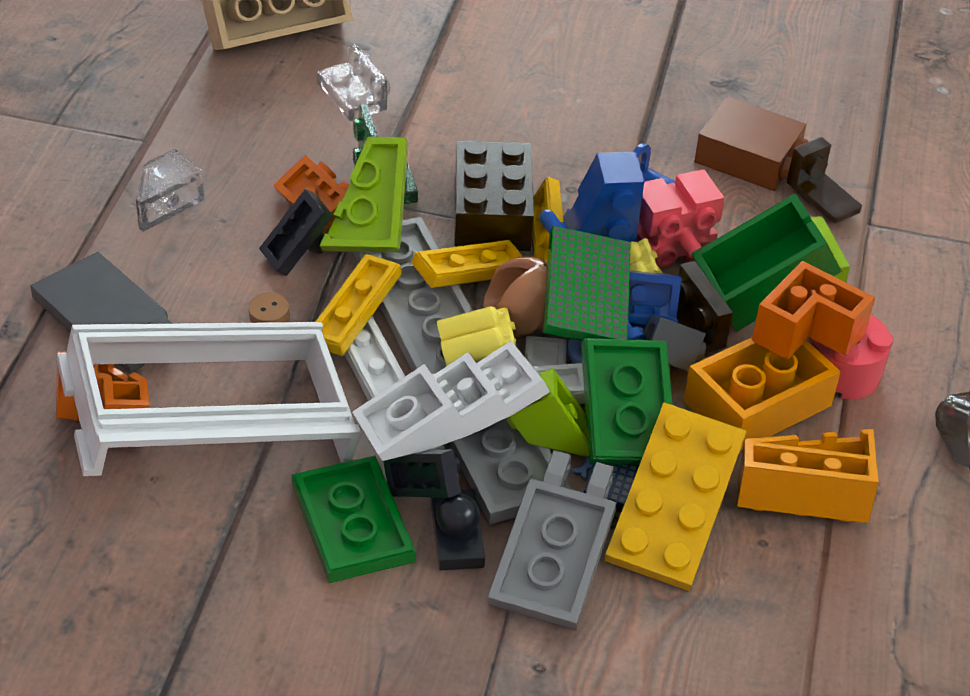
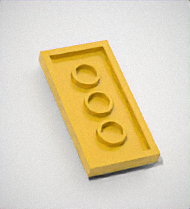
[604,402,747,592]

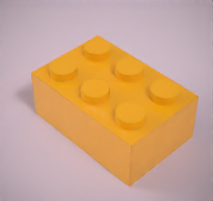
[683,337,841,451]

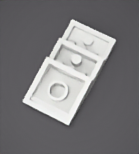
[352,341,550,461]

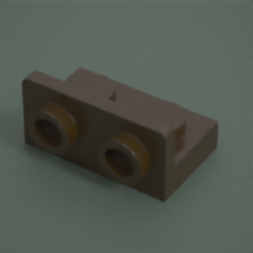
[676,261,733,353]

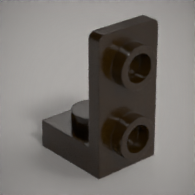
[786,137,862,223]

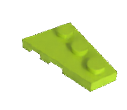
[320,137,408,253]

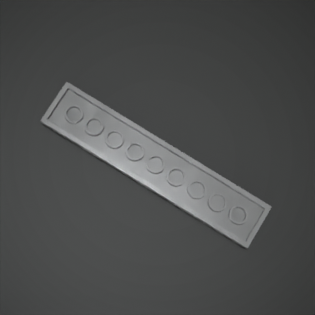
[352,217,571,525]

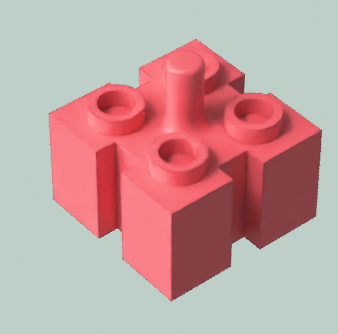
[636,169,724,268]

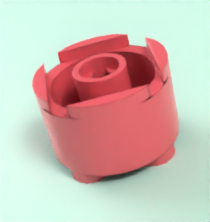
[807,315,893,400]

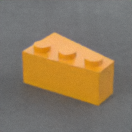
[737,429,879,523]

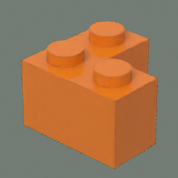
[752,261,875,360]

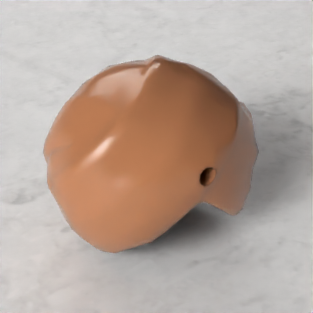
[483,257,547,338]

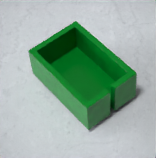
[692,194,842,331]

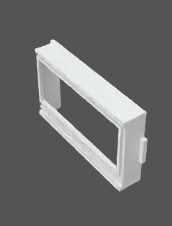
[56,322,361,476]

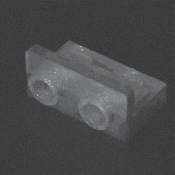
[317,44,390,121]

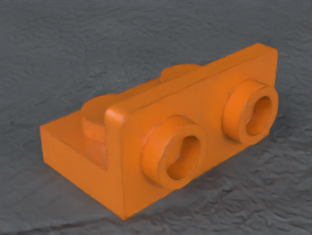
[273,155,349,232]

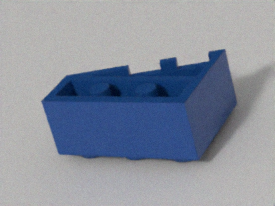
[563,152,644,242]

